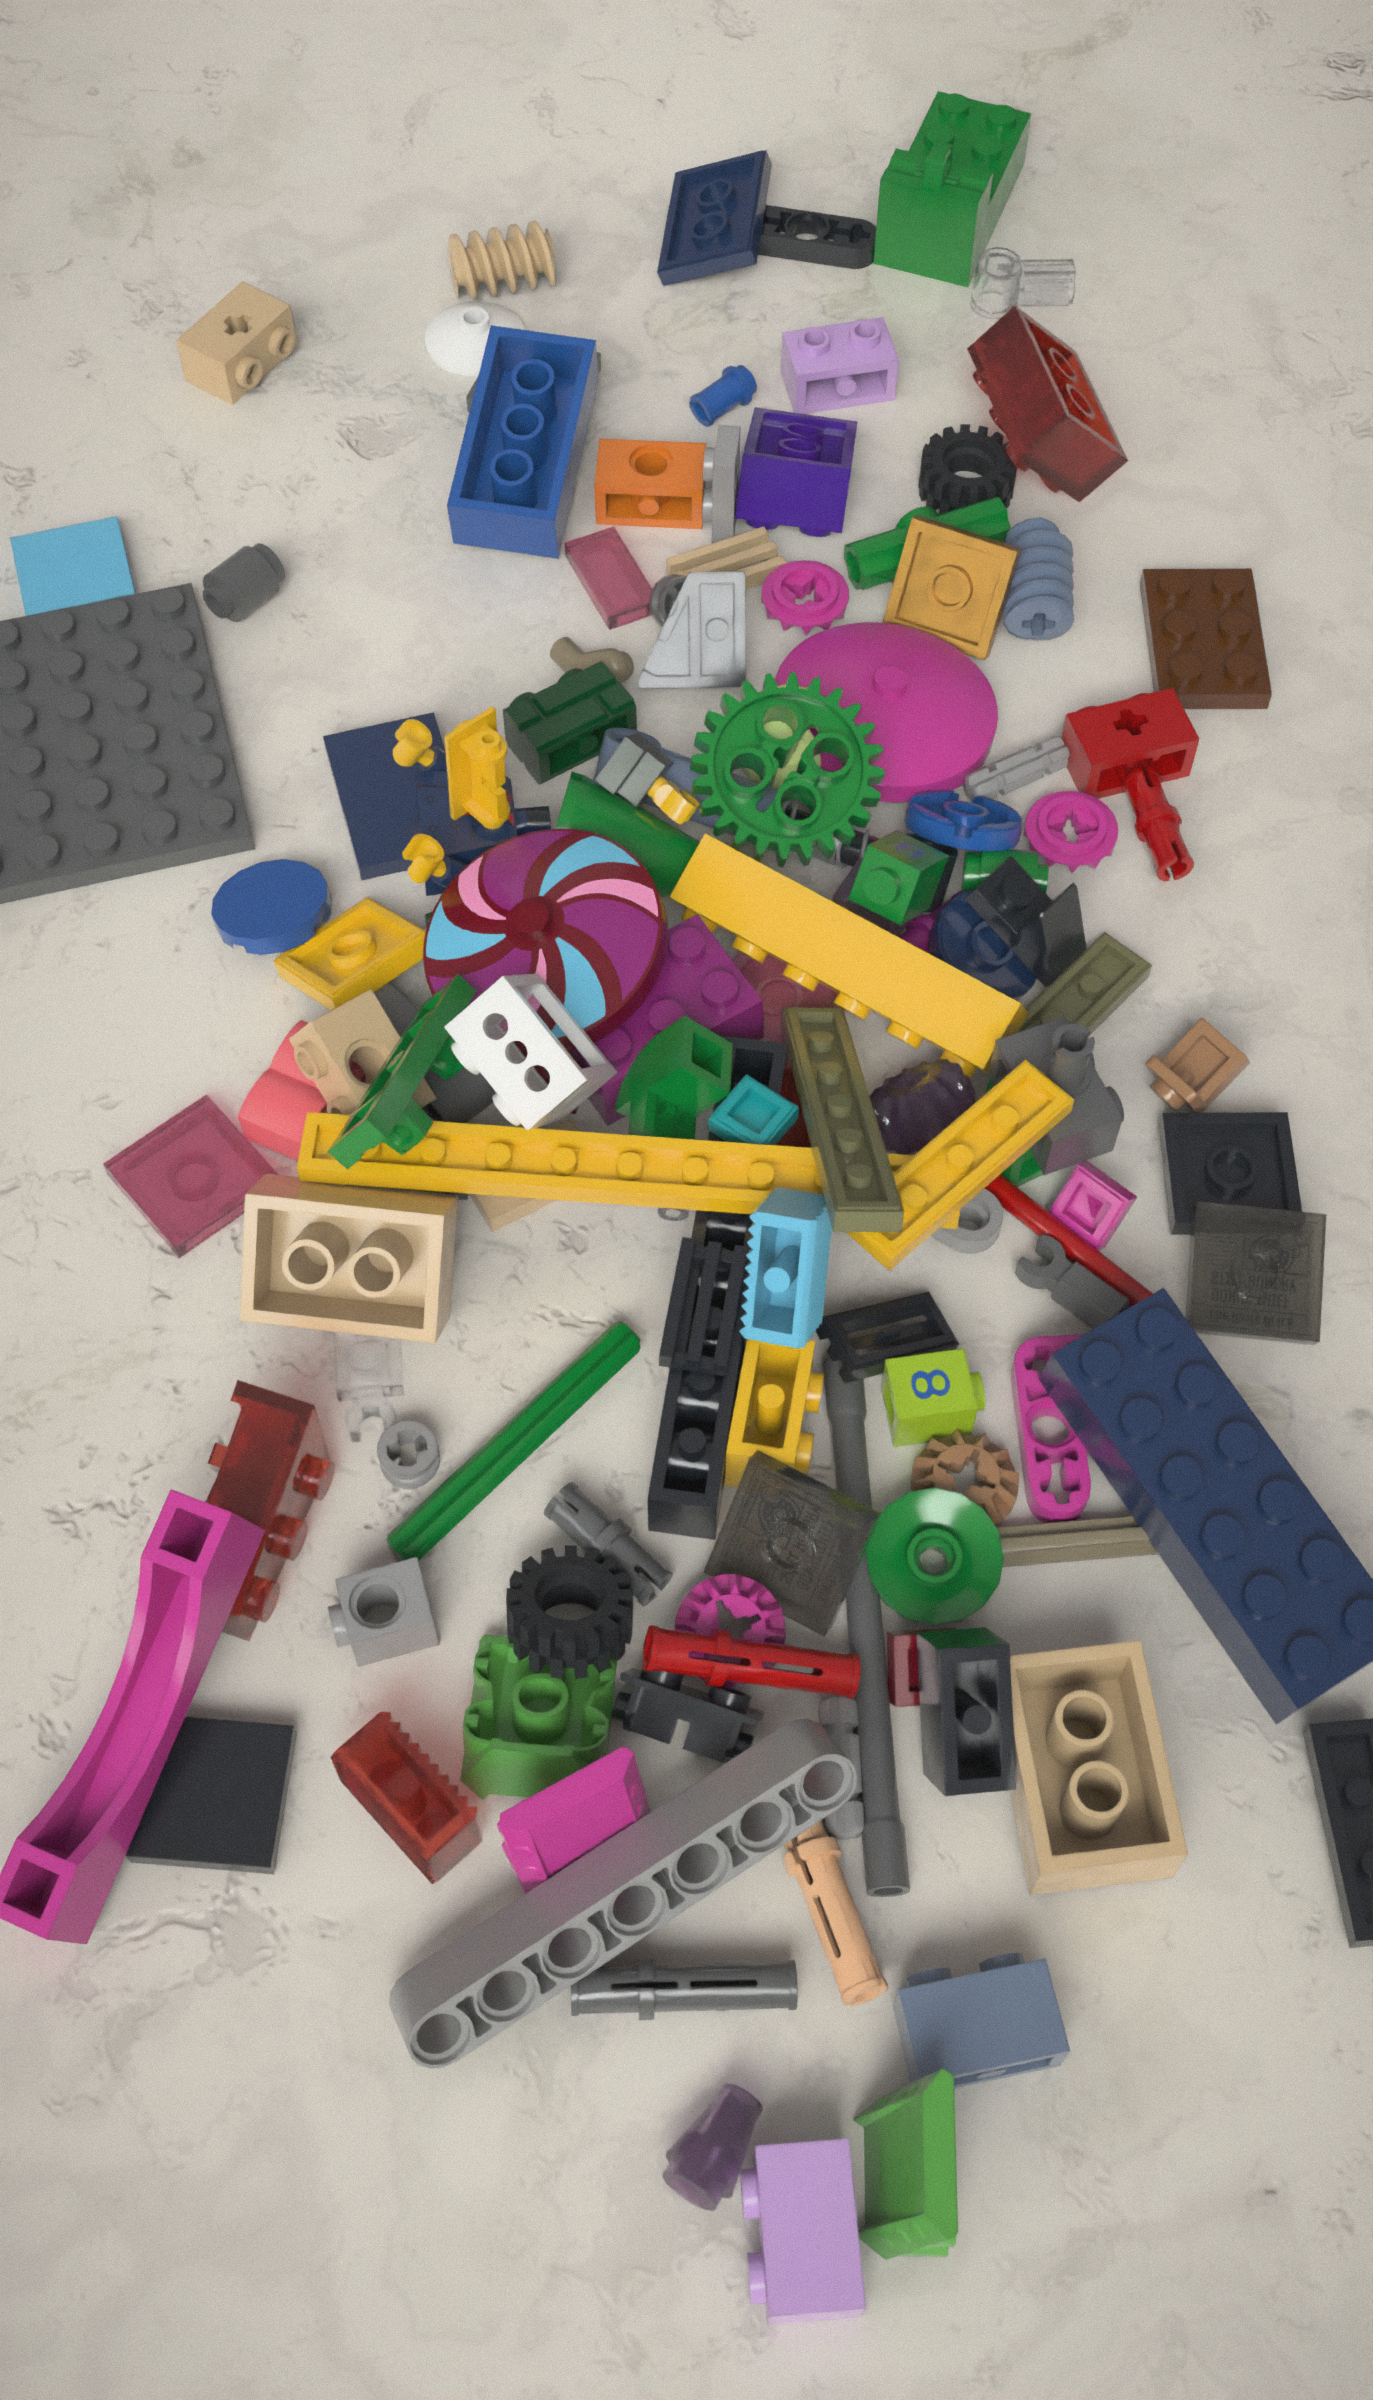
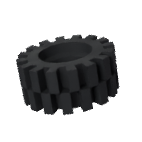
[918,424,1018,514]
[506,1545,633,1679]

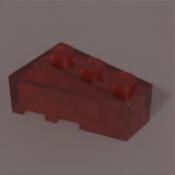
[205,1380,335,1641]

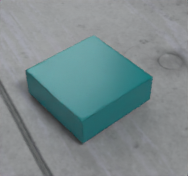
[708,1074,799,1145]

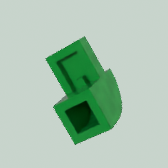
[615,1016,733,1140]

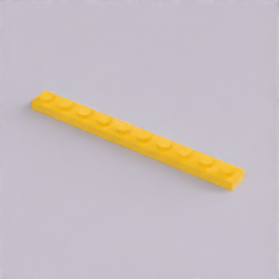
[297,1112,960,1229]

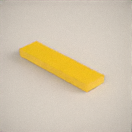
[846,1060,1075,1271]

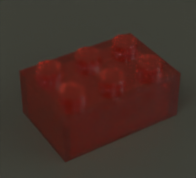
[967,305,1129,502]

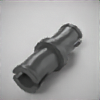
[544,1482,673,1606]

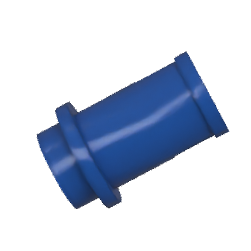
[689,365,757,427]

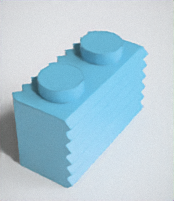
[739,1187,832,1348]

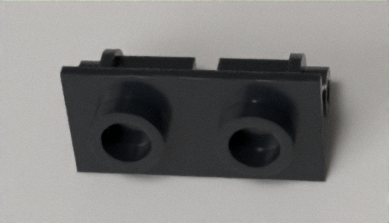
[611,1667,765,1764]

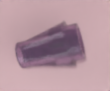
[662,2083,763,2211]

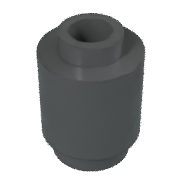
[203,543,285,622]

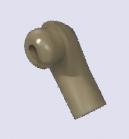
[550,637,634,683]

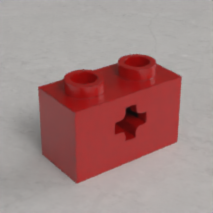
[1061,688,1200,799]

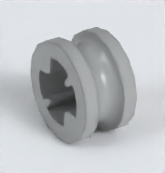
[377,1421,440,1489]

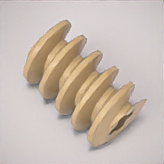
[447,220,557,300]

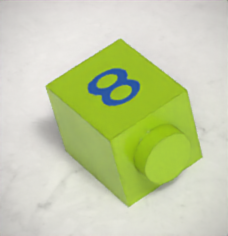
[881,1348,985,1447]

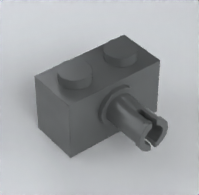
[988,1016,1124,1175]

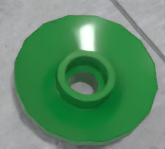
[865,1488,1004,1626]

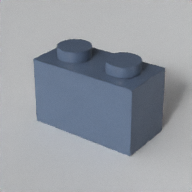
[893,1953,1070,2088]

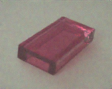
[565,526,652,630]

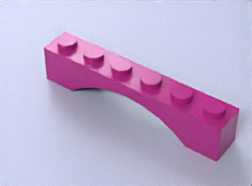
[0,1489,265,1944]

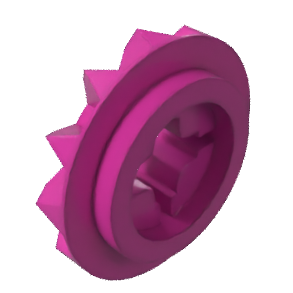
[761,560,849,635]
[1024,791,1118,873]
[674,1574,786,1687]

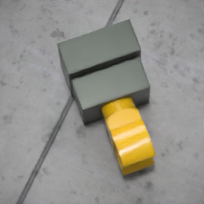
[595,732,701,825]

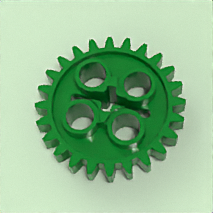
[690,672,885,867]

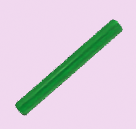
[386,1322,640,1561]

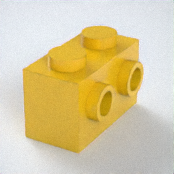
[725,1339,825,1496]

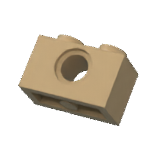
[289,989,437,1115]

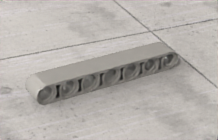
[389,1719,857,2069]

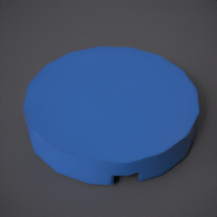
[904,790,1022,852]
[211,859,332,955]

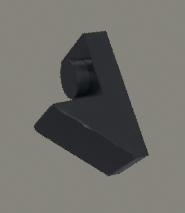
[965,856,1087,988]

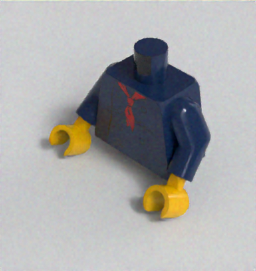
[393,719,551,896]

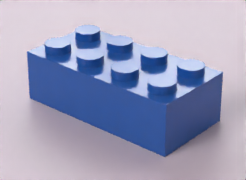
[447,325,599,559]

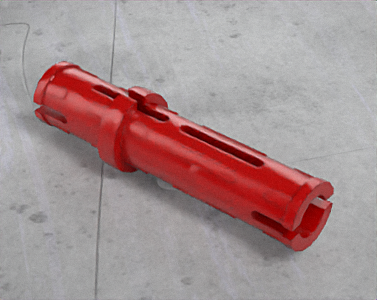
[642,1625,861,1699]

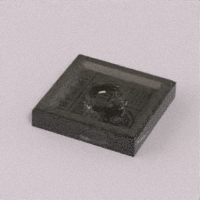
[1185,1201,1326,1345]
[704,1450,881,1637]

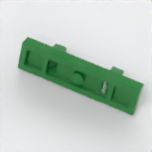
[328,974,476,1170]

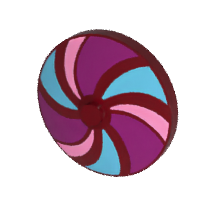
[423,828,668,1057]

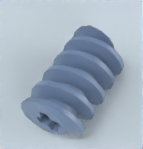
[1003,517,1074,641]

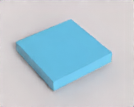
[10,516,136,616]

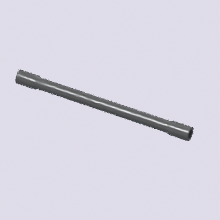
[823,1358,910,1897]

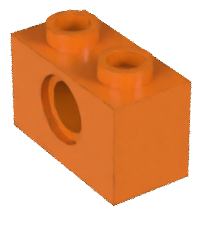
[594,438,706,529]

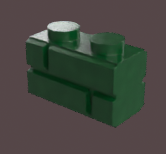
[503,661,637,785]

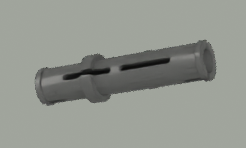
[571,1958,798,2020]

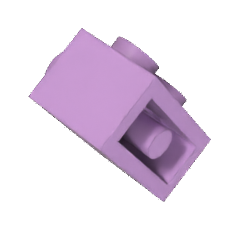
[781,317,899,414]

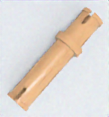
[783,1821,888,2006]

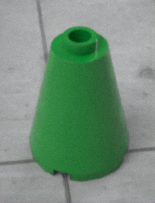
[555,772,700,897]

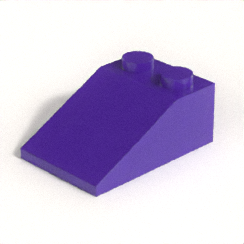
[735,407,858,537]

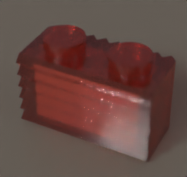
[331,1712,483,1884]

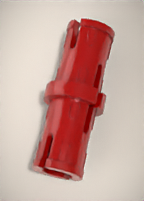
[1122,767,1194,881]

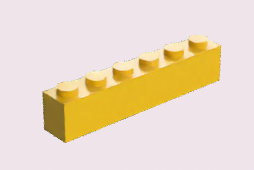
[670,833,1029,1079]

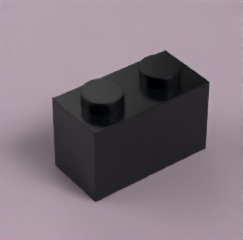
[917,1627,1016,1796]

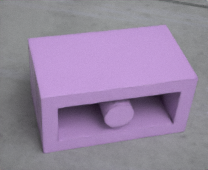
[740,2138,866,2325]

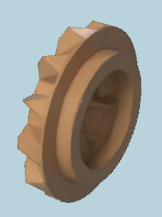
[911,1428,1019,1526]

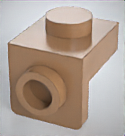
[1145,1018,1250,1113]

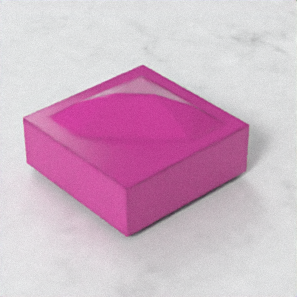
[1048,1160,1137,1251]

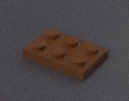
[1140,568,1272,709]

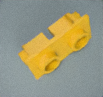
[444,706,510,829]

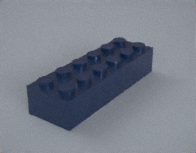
[1039,1288,1373,1725]

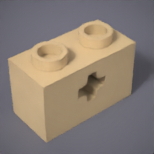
[176,281,297,405]

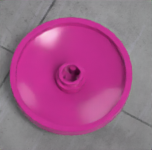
[775,622,998,803]

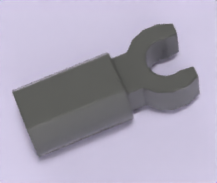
[1015,1234,1130,1329]

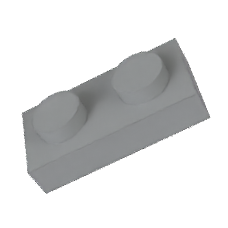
[702,425,741,543]

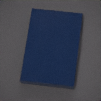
[657,150,772,286]
[323,712,445,881]

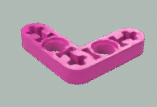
[1011,1334,1091,1523]

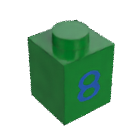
[848,830,949,925]

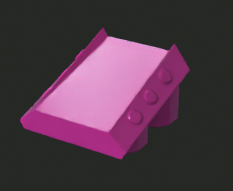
[497,1746,651,1894]

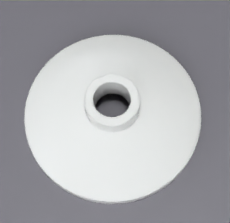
[425,301,525,377]

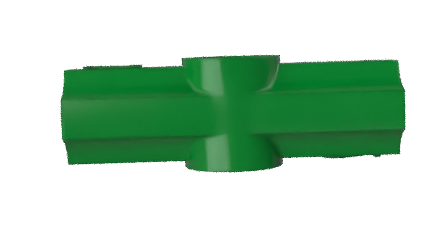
[844,497,1011,590]

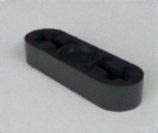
[758,205,876,269]

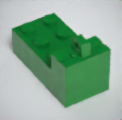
[873,91,1031,287]

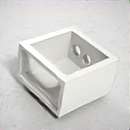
[444,974,618,1130]

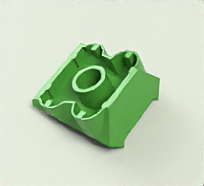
[460,1635,617,1800]
[853,2069,958,2260]

